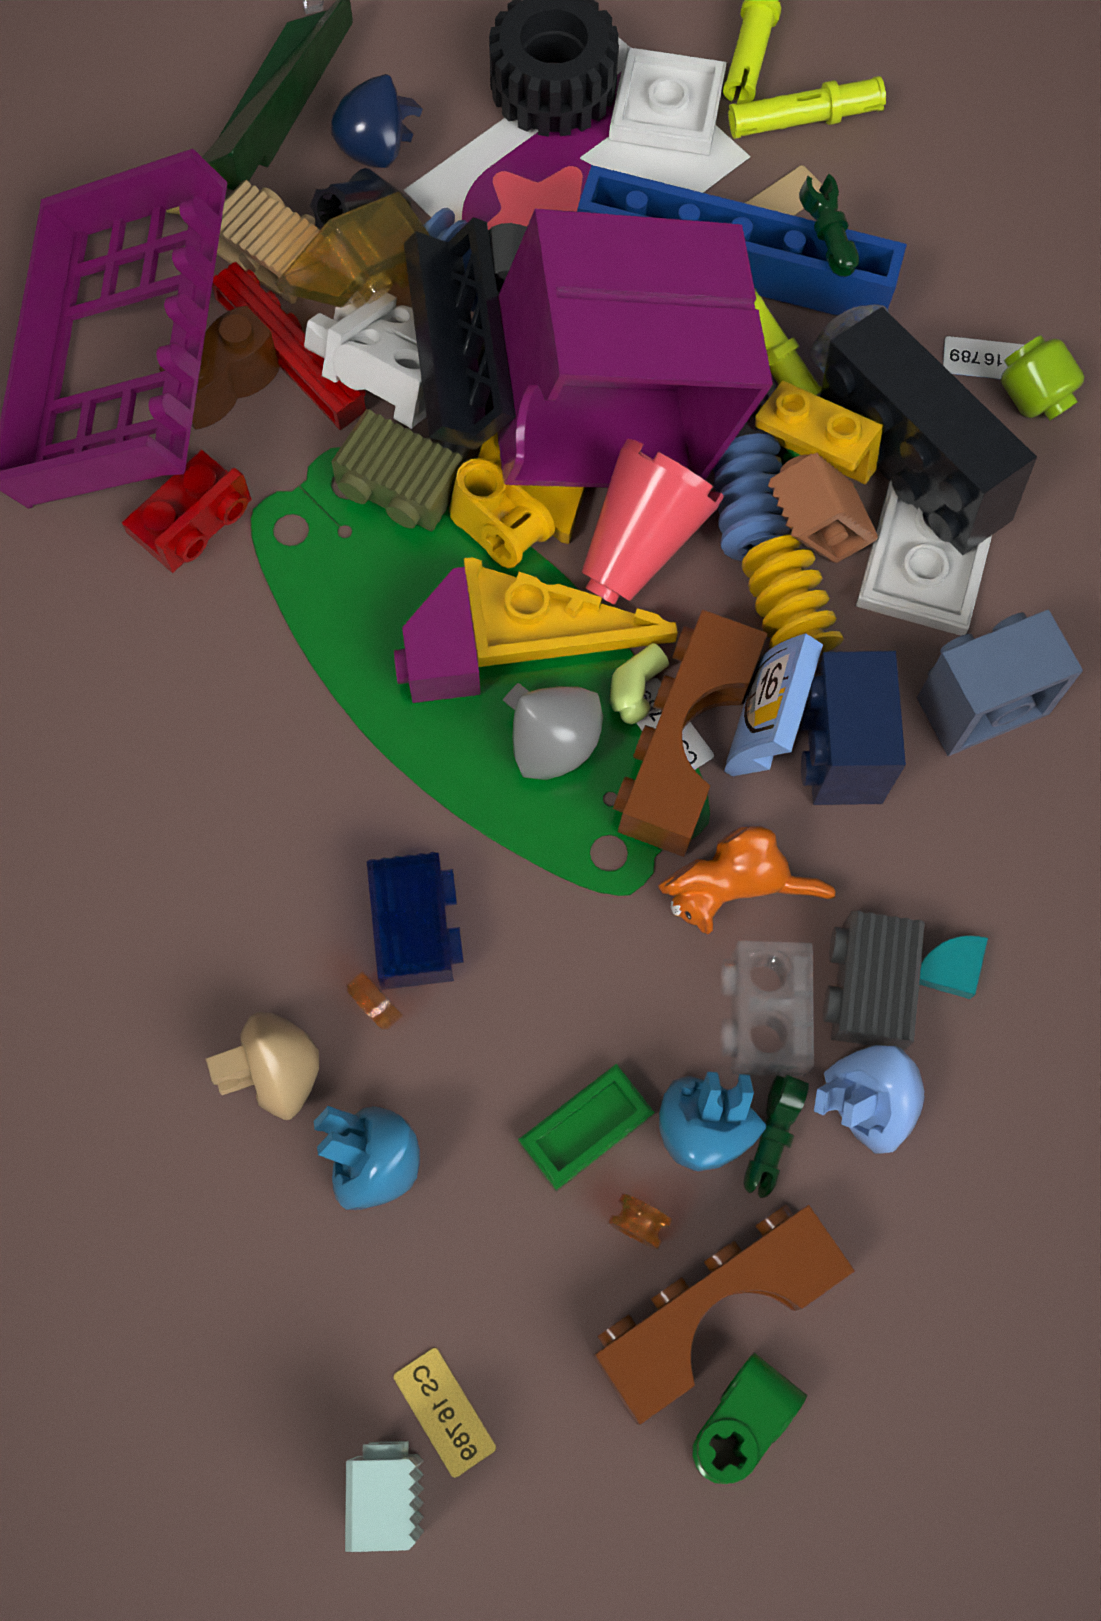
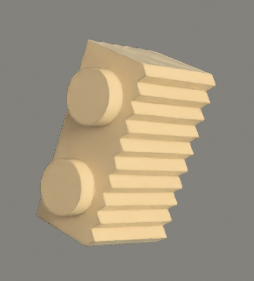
[217,180,331,304]

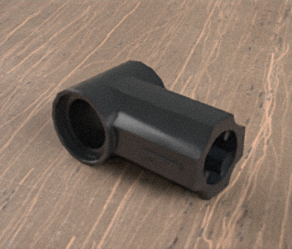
[310,168,411,239]

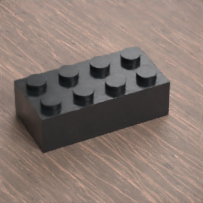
[820,307,1037,556]

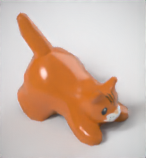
[658,826,836,935]

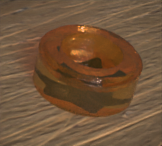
[346,971,404,1030]

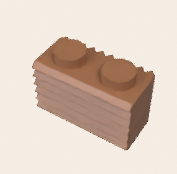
[768,453,878,563]

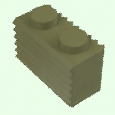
[331,409,463,532]

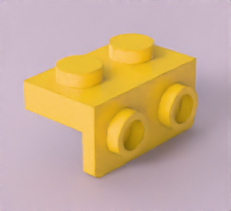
[755,380,883,484]

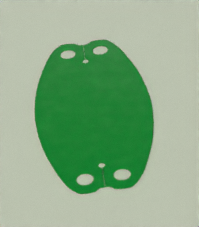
[251,447,710,896]

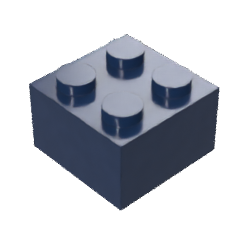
[799,651,906,805]

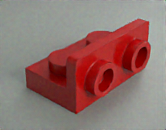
[121,449,252,573]

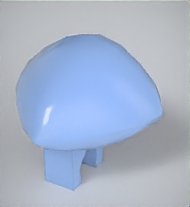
[814,1045,924,1154]

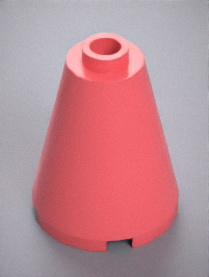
[581,438,724,605]

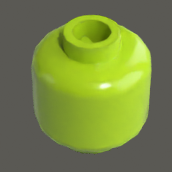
[1001,335,1084,421]

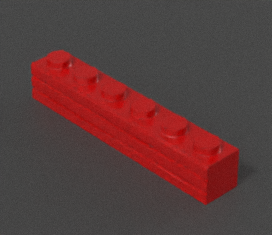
[212,262,366,431]

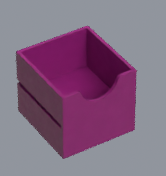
[492,208,773,488]

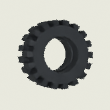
[489,0,619,137]

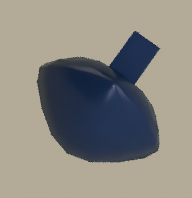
[331,74,423,168]

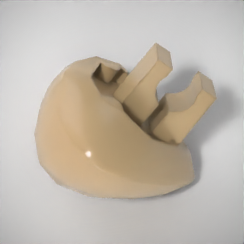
[206,1012,319,1120]

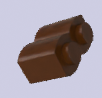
[159,306,280,430]

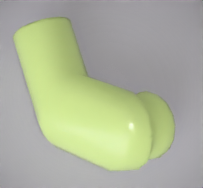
[609,643,669,724]

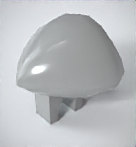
[503,683,603,780]

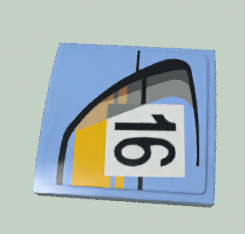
[724,633,823,776]

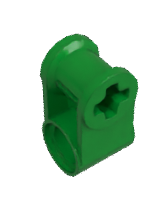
[692,1352,807,1484]

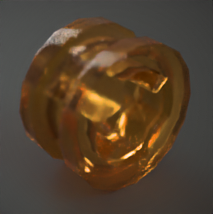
[608,1193,672,1250]

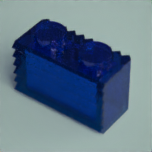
[366,852,464,990]

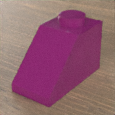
[394,567,481,703]

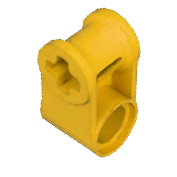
[449,458,555,568]

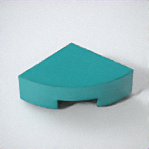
[919,936,988,999]

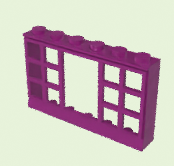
[0,148,227,509]

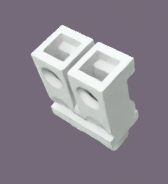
[304,291,426,429]

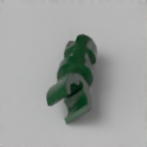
[799,173,859,277]
[743,1075,809,1198]

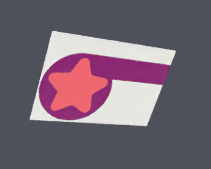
[404,38,751,230]

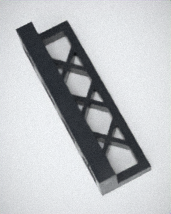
[404,217,516,450]

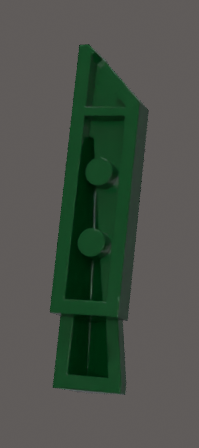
[202,0,353,191]

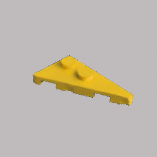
[464,557,678,667]

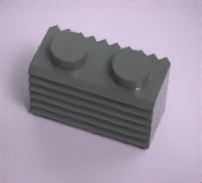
[823,910,925,1051]

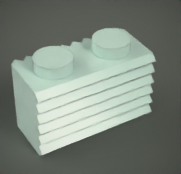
[345,1441,424,1552]

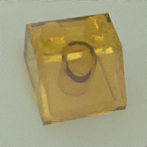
[275,192,430,308]

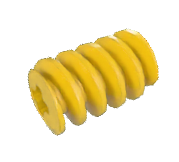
[741,535,844,656]

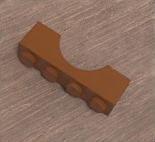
[613,609,768,857]
[593,1204,855,1425]

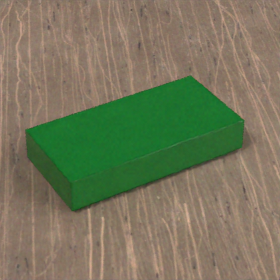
[518,1064,655,1192]

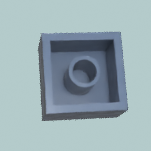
[917,609,1083,756]

